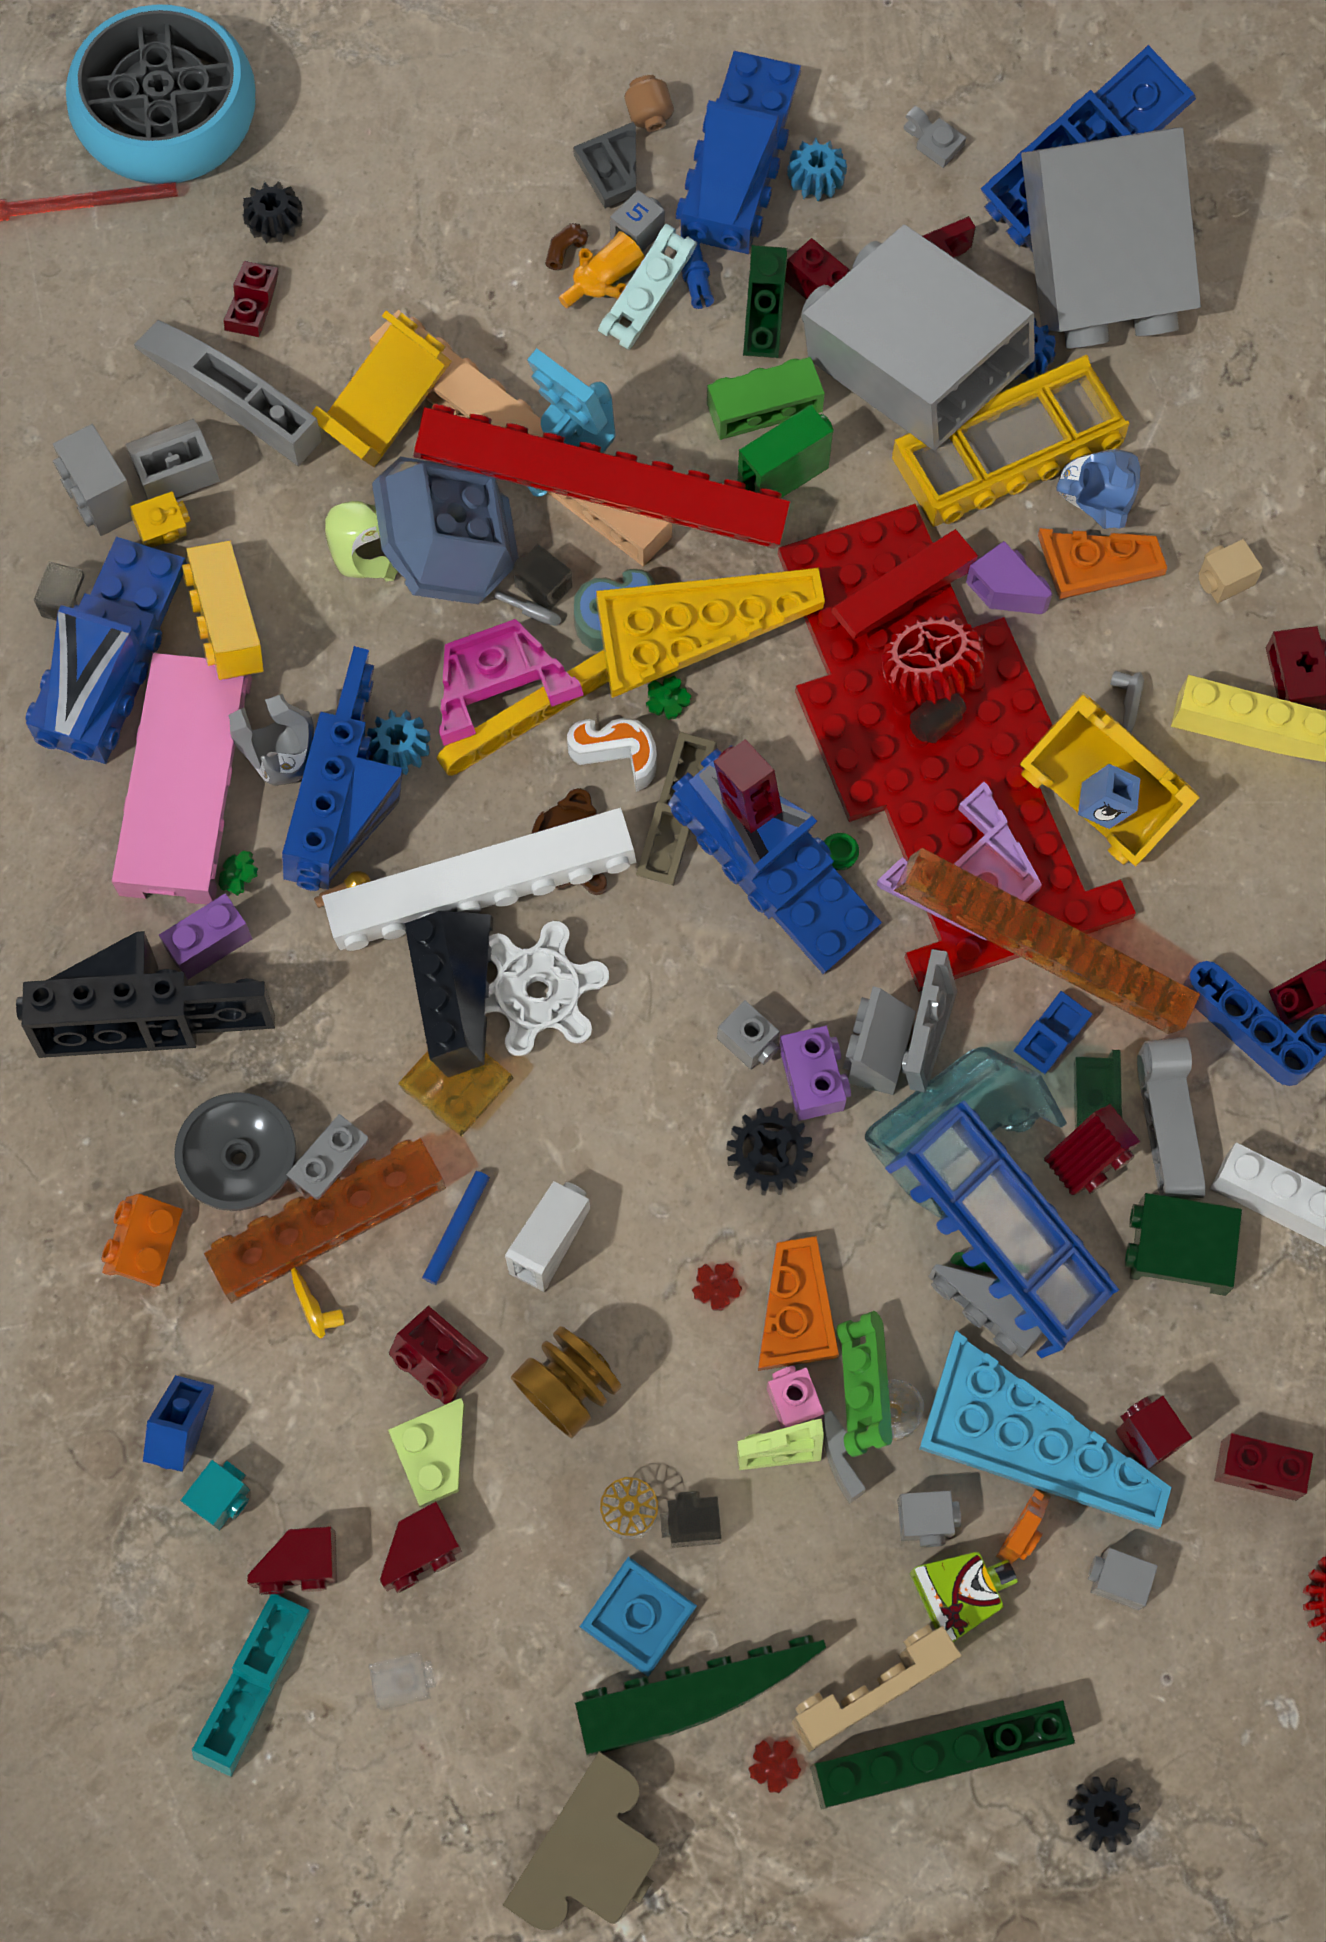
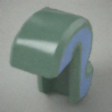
[574,569,655,651]

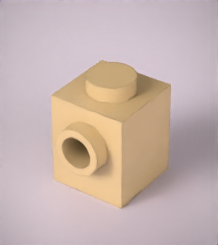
[1198,539,1263,604]

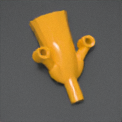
[559,231,645,308]

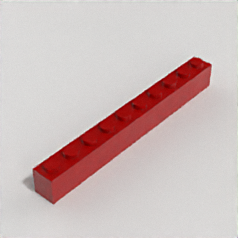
[413,404,790,549]

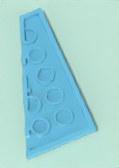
[919,1331,1171,1529]

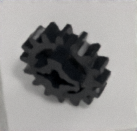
[726,1108,813,1196]

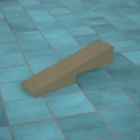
[636,731,717,886]

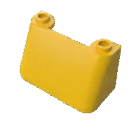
[1020,692,1200,867]

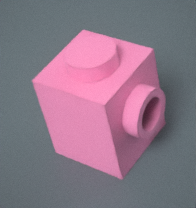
[766,1366,824,1429]

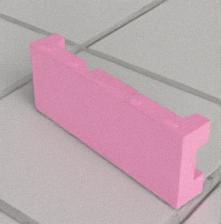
[112,653,252,905]

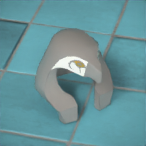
[228,694,314,786]

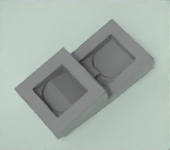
[822,1410,866,1504]

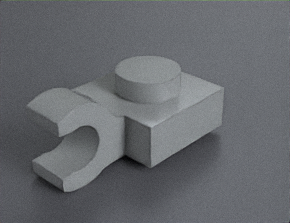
[903,106,967,168]

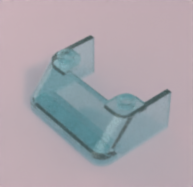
[865,1047,1067,1218]

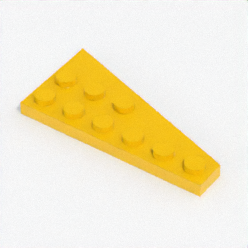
[596,568,825,698]

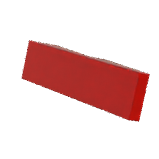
[831,529,978,639]

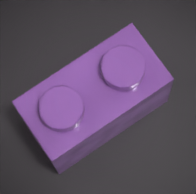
[159,893,253,980]

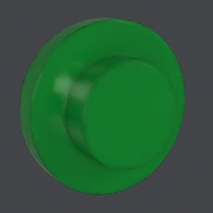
[824,833,859,870]

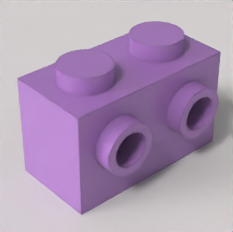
[779,1025,851,1121]

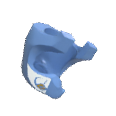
[1056,449,1140,529]

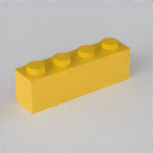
[182,540,264,680]

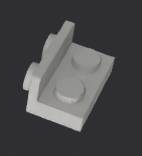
[286,1114,369,1200]

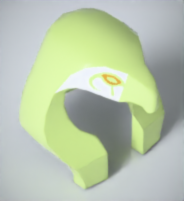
[325,501,397,581]

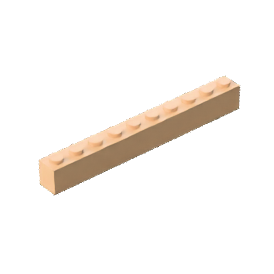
[369,310,672,567]

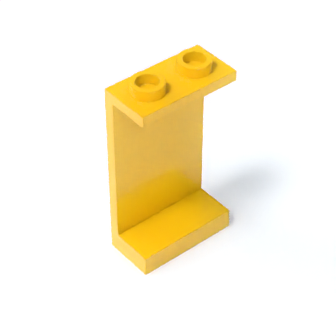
[311,310,452,467]

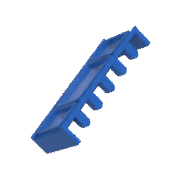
[885,1100,1119,1358]

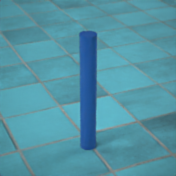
[422,1171,490,1285]

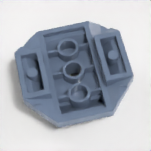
[372,456,519,605]

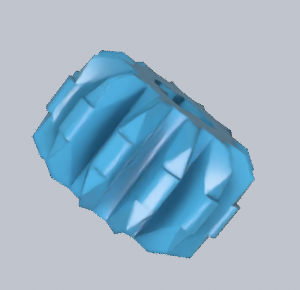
[787,138,847,201]
[367,709,431,775]

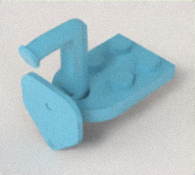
[527,348,616,497]

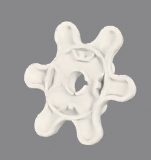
[484,921,609,1056]

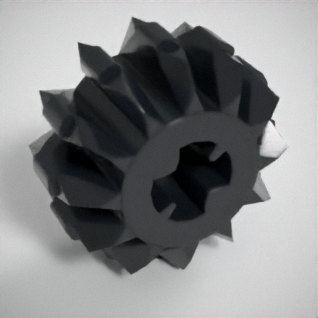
[242,181,303,244]
[1066,1776,1141,1853]

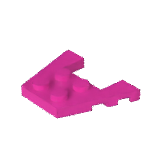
[439,619,584,746]

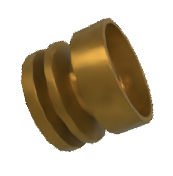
[511,1326,621,1438]

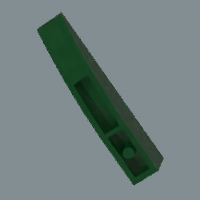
[575,1635,826,1757]
[810,1700,1075,1810]

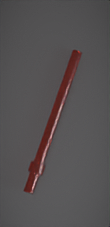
[0,182,178,221]

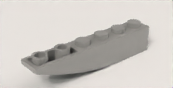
[134,320,322,466]

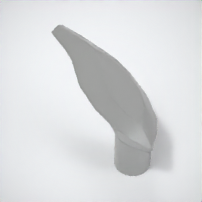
[1111,671,1144,733]

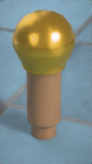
[314,871,371,908]

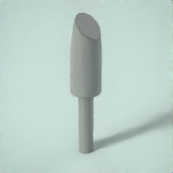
[494,591,561,626]

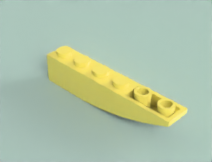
[1171,675,1326,762]

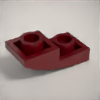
[223,261,279,338]

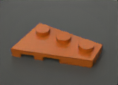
[1038,528,1167,599]
[758,1236,839,1371]

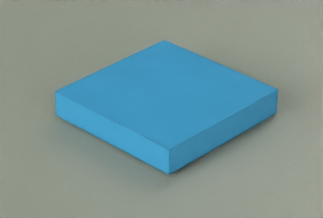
[579,1556,697,1678]

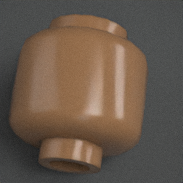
[624,75,674,132]

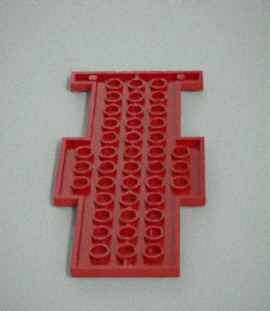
[778,503,1136,992]

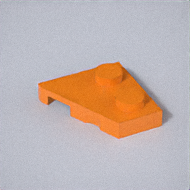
[996,1489,1051,1564]

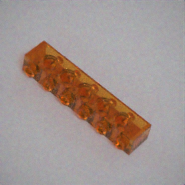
[204,1138,446,1304]

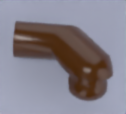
[545,223,588,270]

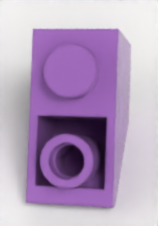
[966,541,1053,614]

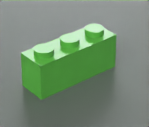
[707,357,825,440]

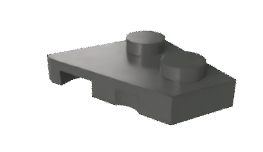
[573,122,636,208]

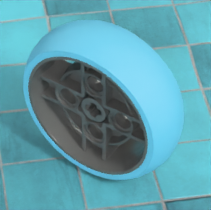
[66,4,255,184]

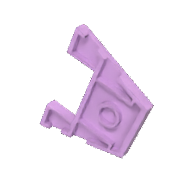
[877,782,1042,940]

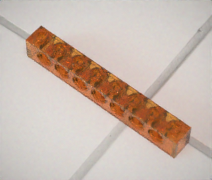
[894,848,1200,1034]

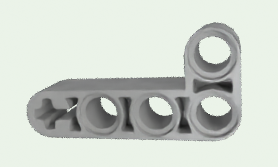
[1137,1037,1205,1200]

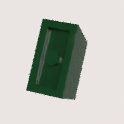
[1125,1193,1242,1296]

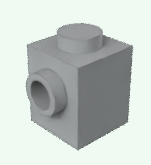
[717,1000,780,1070]
[897,1491,961,1547]

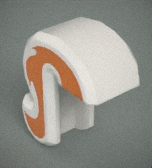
[567,718,657,792]

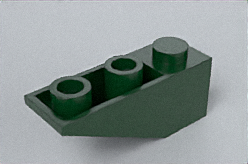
[743,245,787,358]

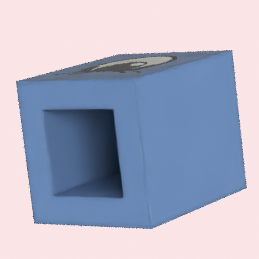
[1078,764,1141,829]

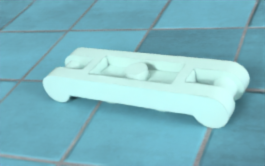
[598,223,697,350]

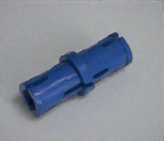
[681,235,714,309]

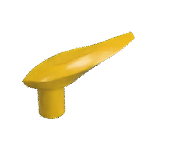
[291,1267,344,1339]

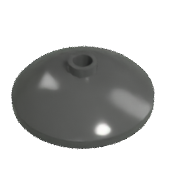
[174,1092,296,1211]

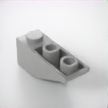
[929,1264,1058,1358]

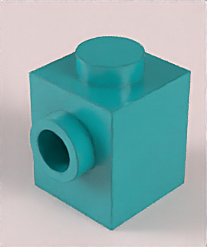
[180,1460,250,1531]

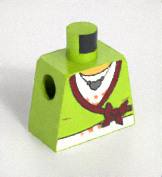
[910,1552,1018,1642]

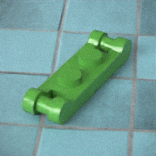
[836,1311,892,1457]

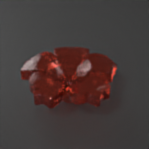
[692,1262,742,1311]
[748,1740,801,1794]

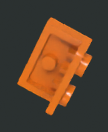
[101,1194,183,1287]

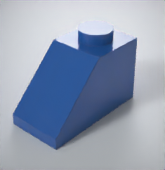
[143,1375,214,1472]

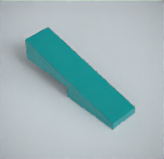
[192,1594,310,1777]

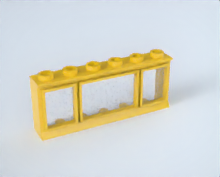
[892,354,1130,527]

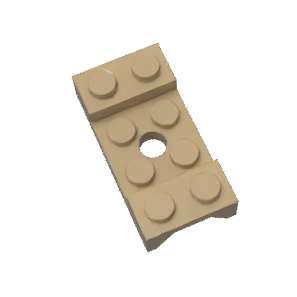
[791,1624,961,1752]

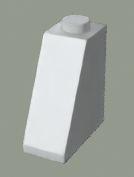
[505,1181,590,1292]

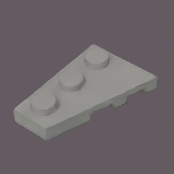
[902,949,957,1093]

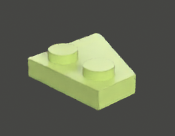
[388,1398,465,1508]
[737,1419,824,1470]

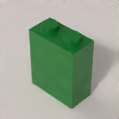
[737,405,834,498]

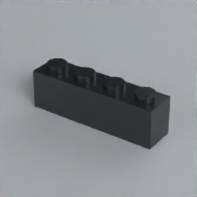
[404,911,493,1077]

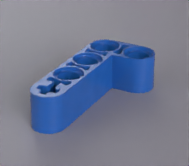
[1183,961,1326,1086]

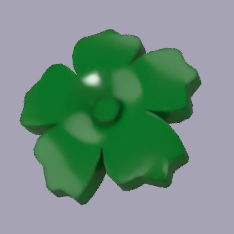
[646,676,692,720]
[218,850,258,896]

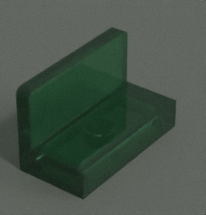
[1074,1050,1122,1129]

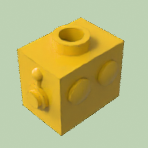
[130,491,191,548]

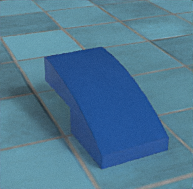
[1013,991,1093,1075]

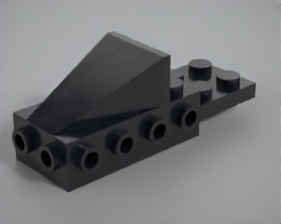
[16,931,275,1058]

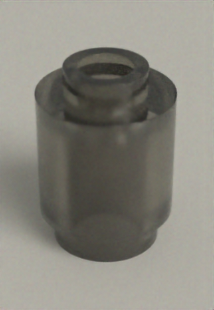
[910,693,966,743]

